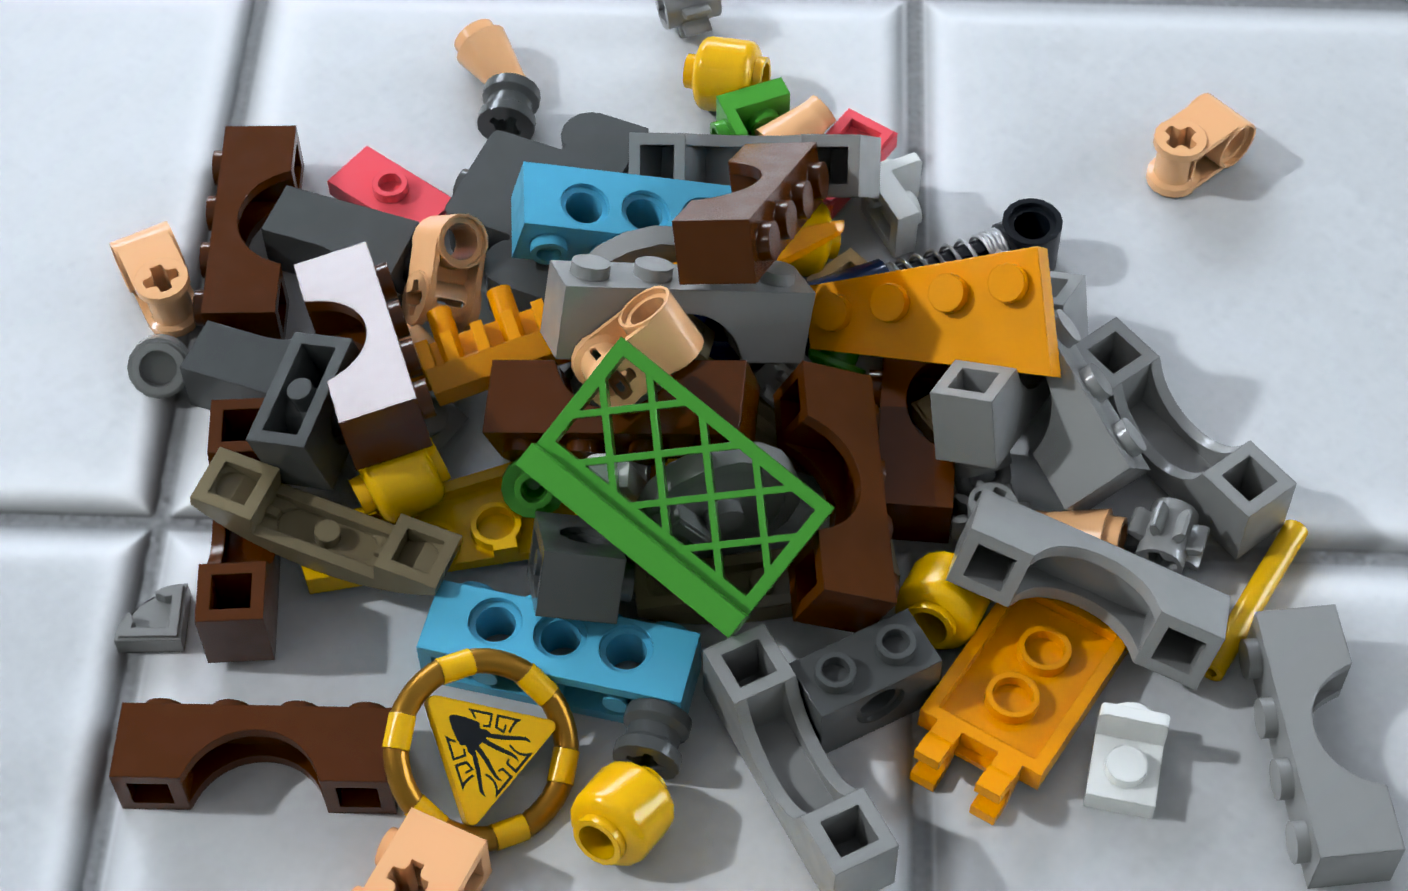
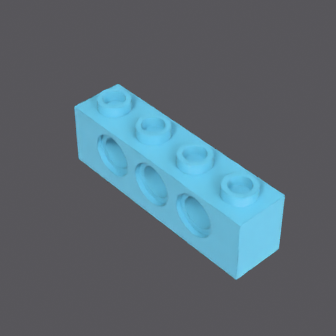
[511,161,731,265]
[416,580,701,723]

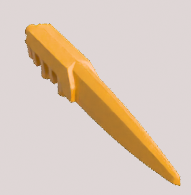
[412,220,844,407]

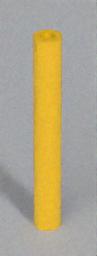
[1204,519,1308,681]

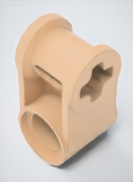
[1146,93,1256,198]
[401,214,488,333]
[109,221,196,338]
[571,286,704,407]

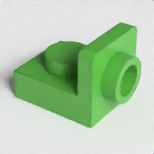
[710,77,790,136]

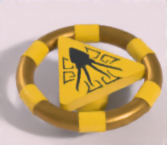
[382,648,580,852]

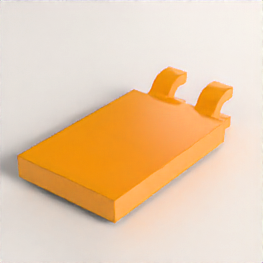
[909,597,1129,825]

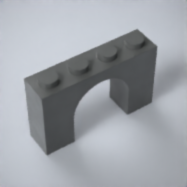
[180,185,419,410]

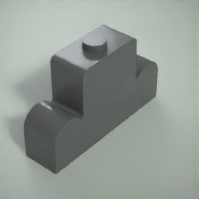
[445,112,649,313]

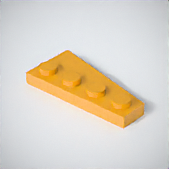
[809,246,1061,378]

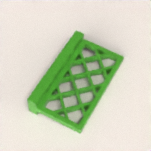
[515,337,835,638]

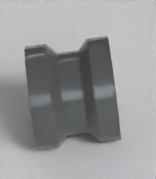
[477,73,541,139]
[612,698,692,781]

